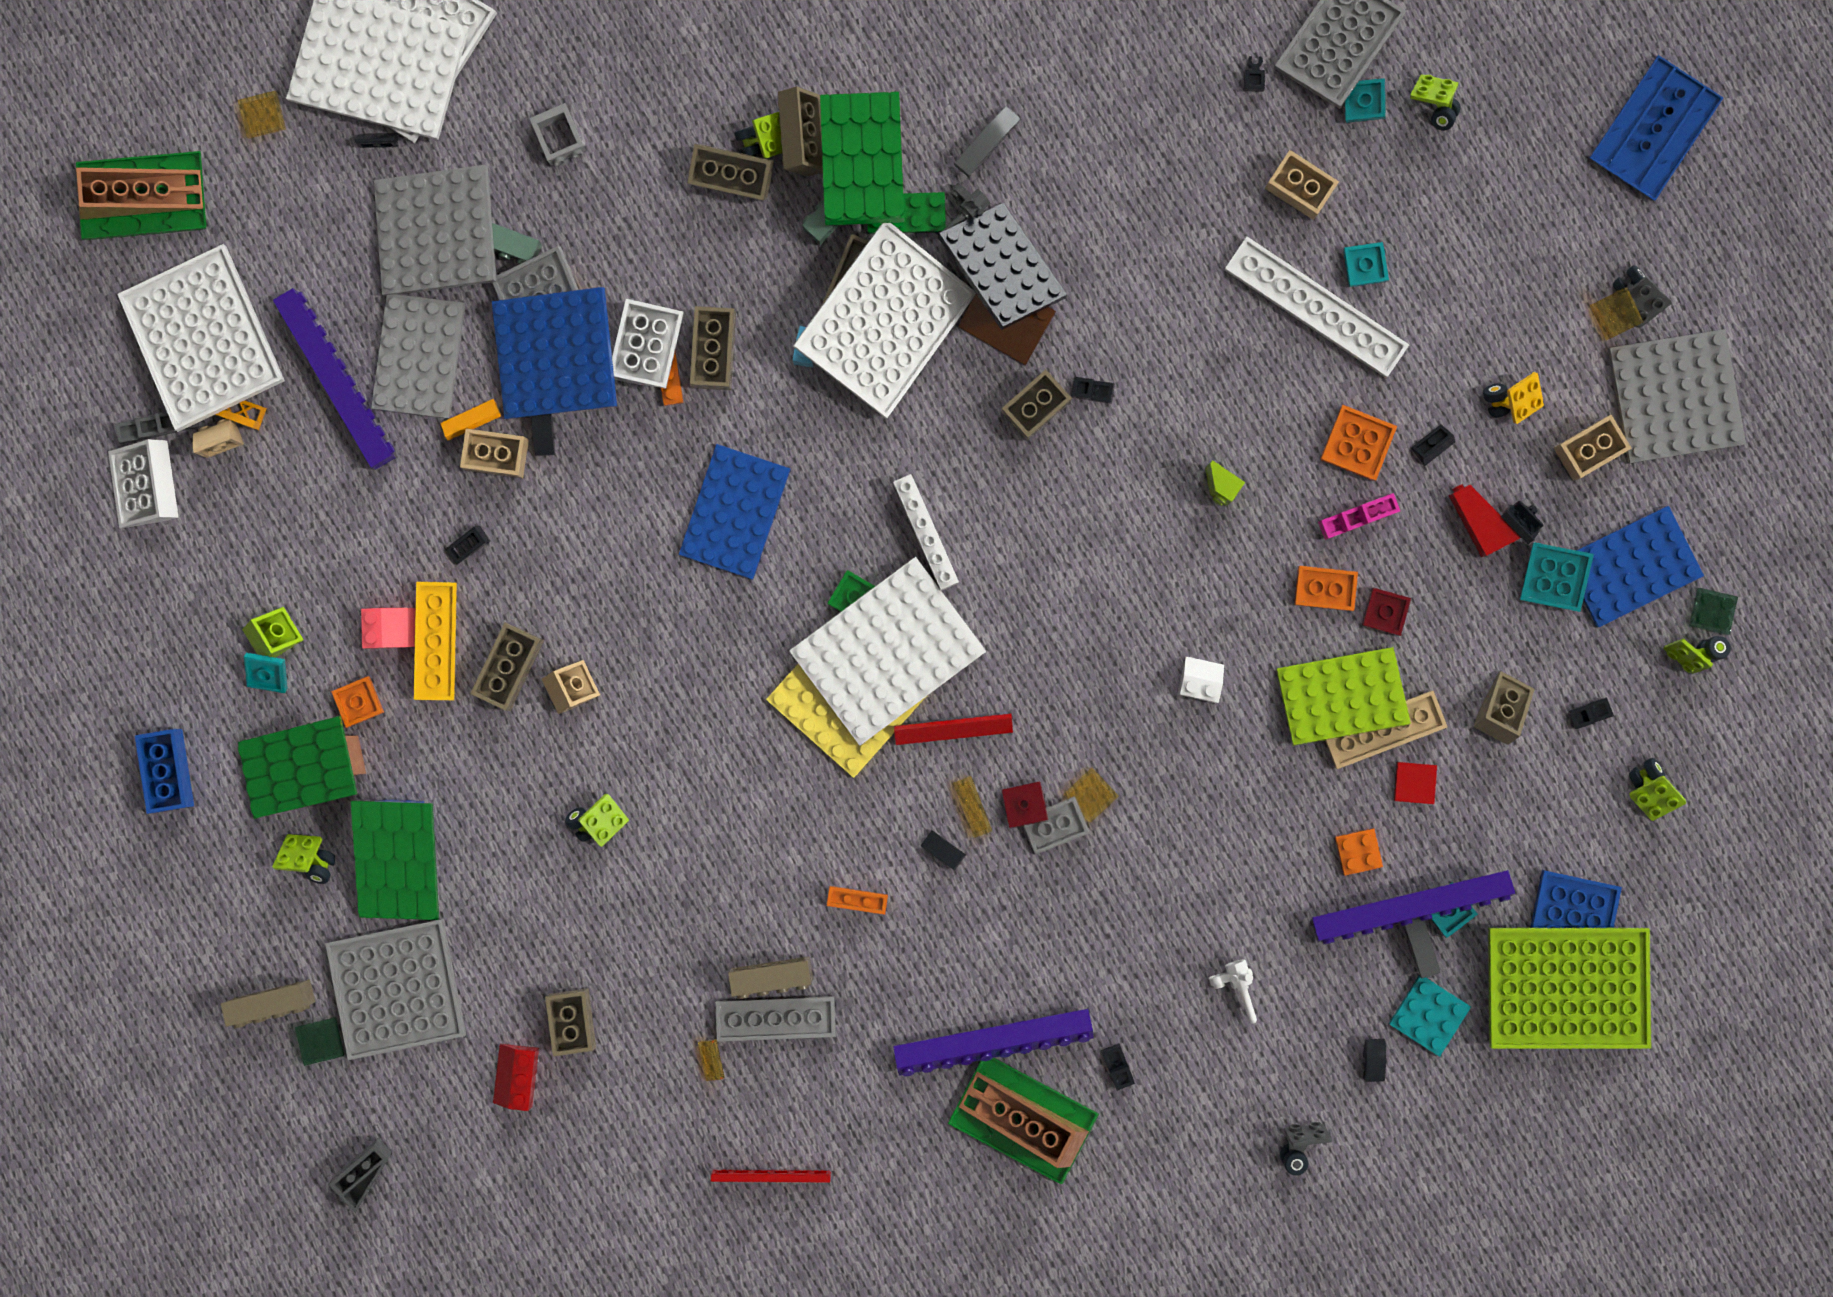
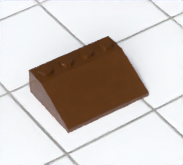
[958,294,1056,366]

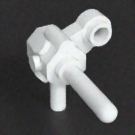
[1209,959,1257,1024]

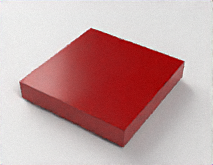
[1394,762,1437,804]

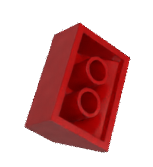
[493,1043,539,1111]

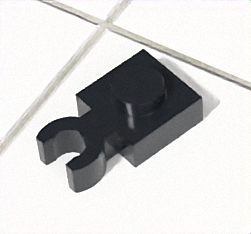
[1244,56,1265,92]

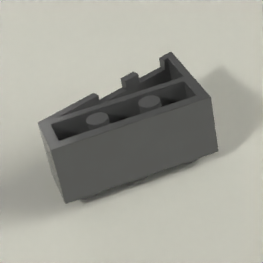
[328,1138,391,1213]

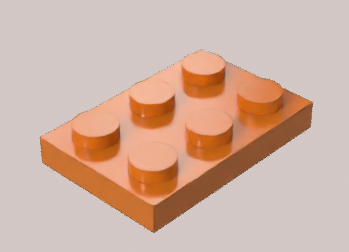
[1294,566,1358,611]

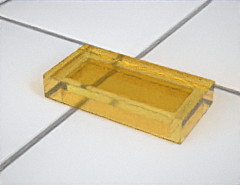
[698,1039,725,1081]

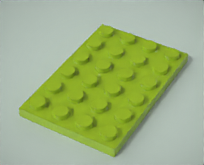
[1276,647,1411,746]

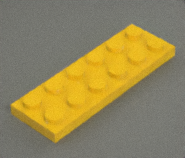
[414,582,457,700]

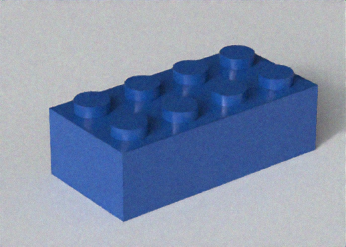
[135,729,194,814]

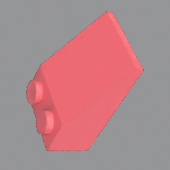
[361,608,416,649]

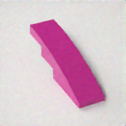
[1318,493,1400,540]

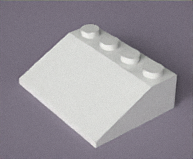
[612,299,684,388]
[108,439,178,528]

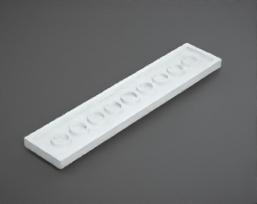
[1224,237,1409,378]

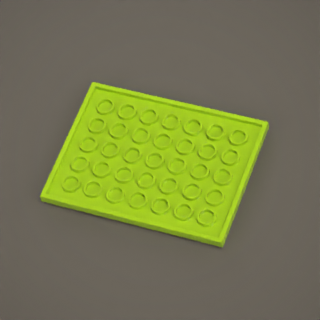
[1488,928,1651,1049]

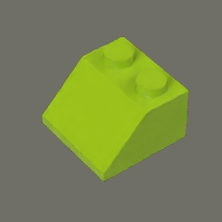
[1205,460,1245,506]
[242,607,304,657]

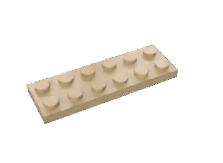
[1325,691,1447,769]

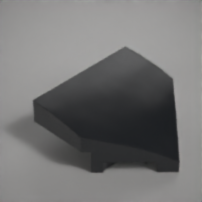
[1501,501,1544,545]

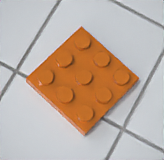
[1320,405,1397,481]

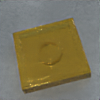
[238,91,286,139]
[1590,287,1644,340]
[1063,767,1119,823]

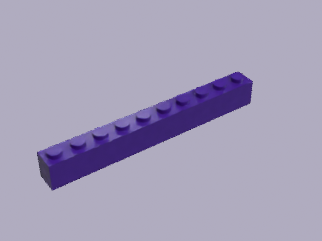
[273,288,396,470]
[1311,870,1515,945]
[893,1009,1094,1076]

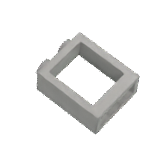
[529,103,586,166]

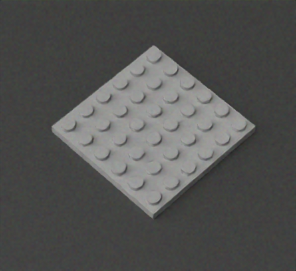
[374,165,497,296]
[1608,329,1746,464]
[325,919,466,1060]

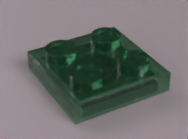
[1689,588,1738,635]
[295,1017,344,1066]

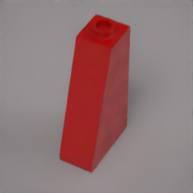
[1448,484,1521,558]

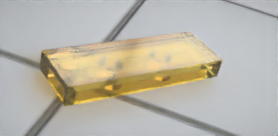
[953,776,992,838]

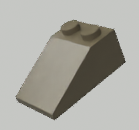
[1474,671,1535,745]

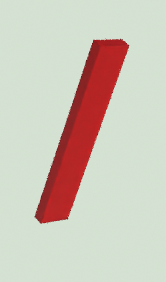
[894,714,1013,745]
[710,1170,831,1183]

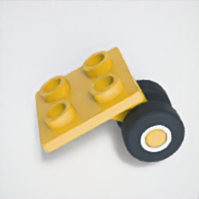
[1483,372,1544,424]

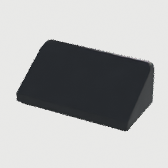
[355,133,398,148]
[1411,424,1455,466]

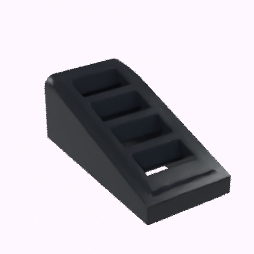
[445,526,490,565]

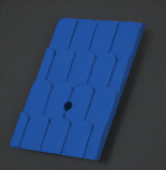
[1589,55,1723,201]

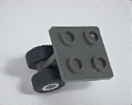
[1613,265,1672,328]
[1280,1122,1332,1176]

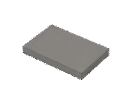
[1023,796,1090,855]

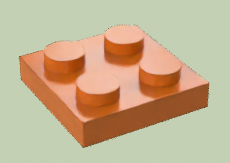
[331,676,384,728]
[1335,828,1383,876]

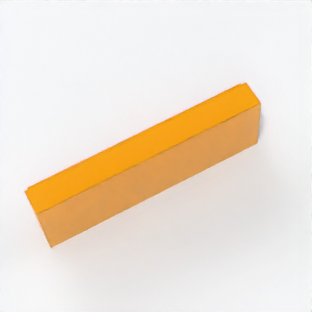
[440,399,501,441]

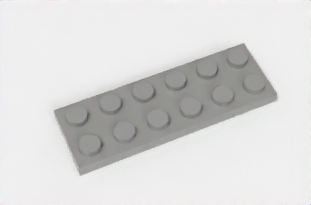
[715,996,836,1042]

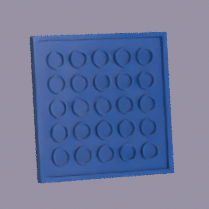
[492,287,617,419]

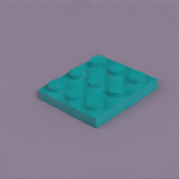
[1520,542,1594,612]
[1388,975,1471,1057]

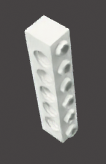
[893,474,959,591]

